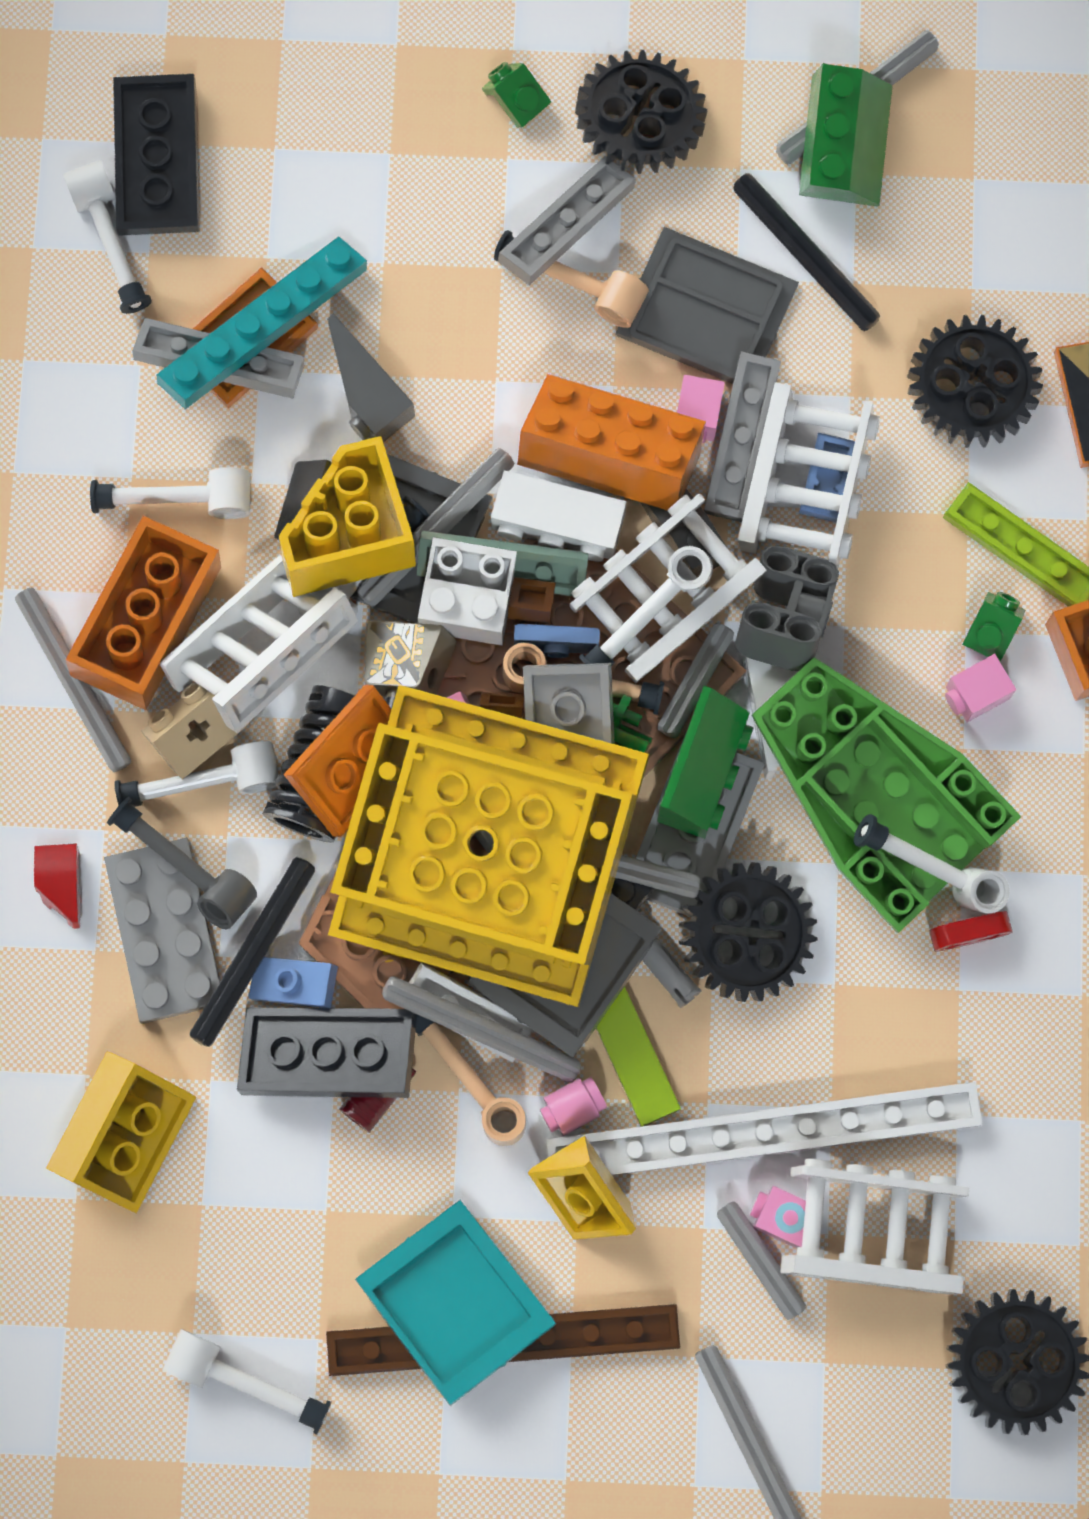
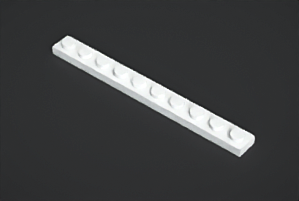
[546,1082,983,1176]

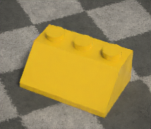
[46,1051,197,1214]

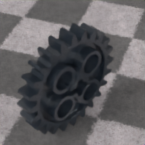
[575,50,707,174]
[907,315,1043,448]
[679,862,818,1002]
[945,1289,1089,1435]

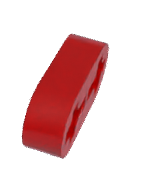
[929,911,1013,952]

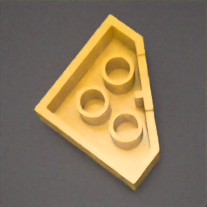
[279,436,416,597]

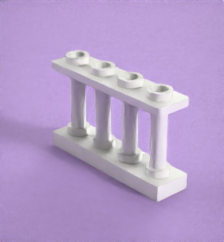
[738,382,880,569]
[570,493,766,684]
[160,555,358,733]
[780,1159,969,1295]

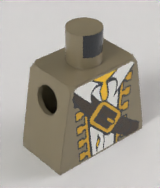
[364,621,457,709]

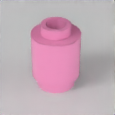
[539,1077,607,1136]

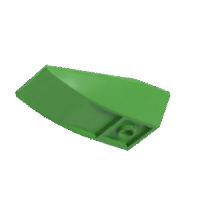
[751,657,1021,933]

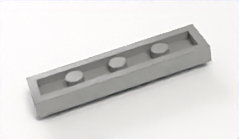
[498,156,636,286]
[132,318,304,399]
[704,351,781,522]

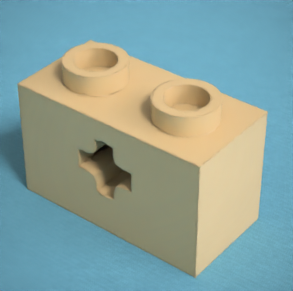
[141,682,248,780]

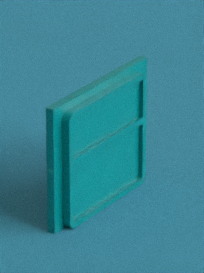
[355,1200,556,1406]

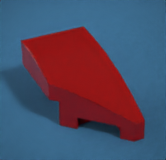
[34,843,81,929]

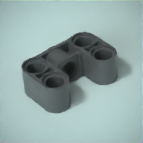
[735,546,839,672]

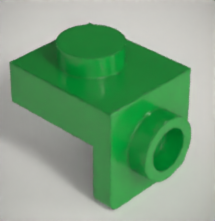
[482,62,552,128]
[962,592,1026,662]

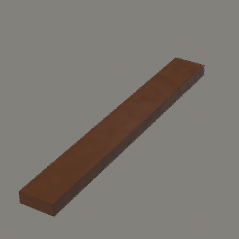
[326,1304,680,1376]

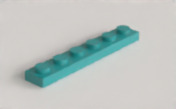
[156,236,367,409]

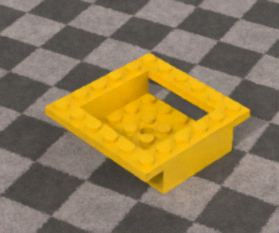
[328,685,650,1007]

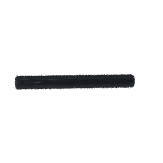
[733,173,880,331]
[189,857,315,1047]

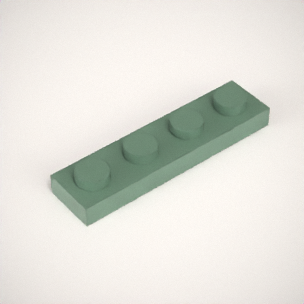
[417,531,589,596]

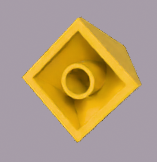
[528,1136,636,1240]

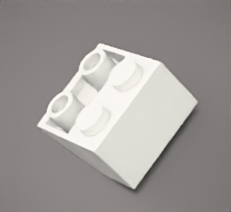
[418,537,517,645]

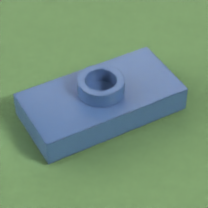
[799,432,855,523]
[514,624,600,658]
[249,957,338,1008]

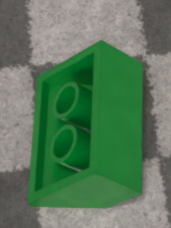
[799,63,893,207]
[657,686,754,839]

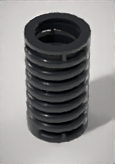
[262,685,355,843]

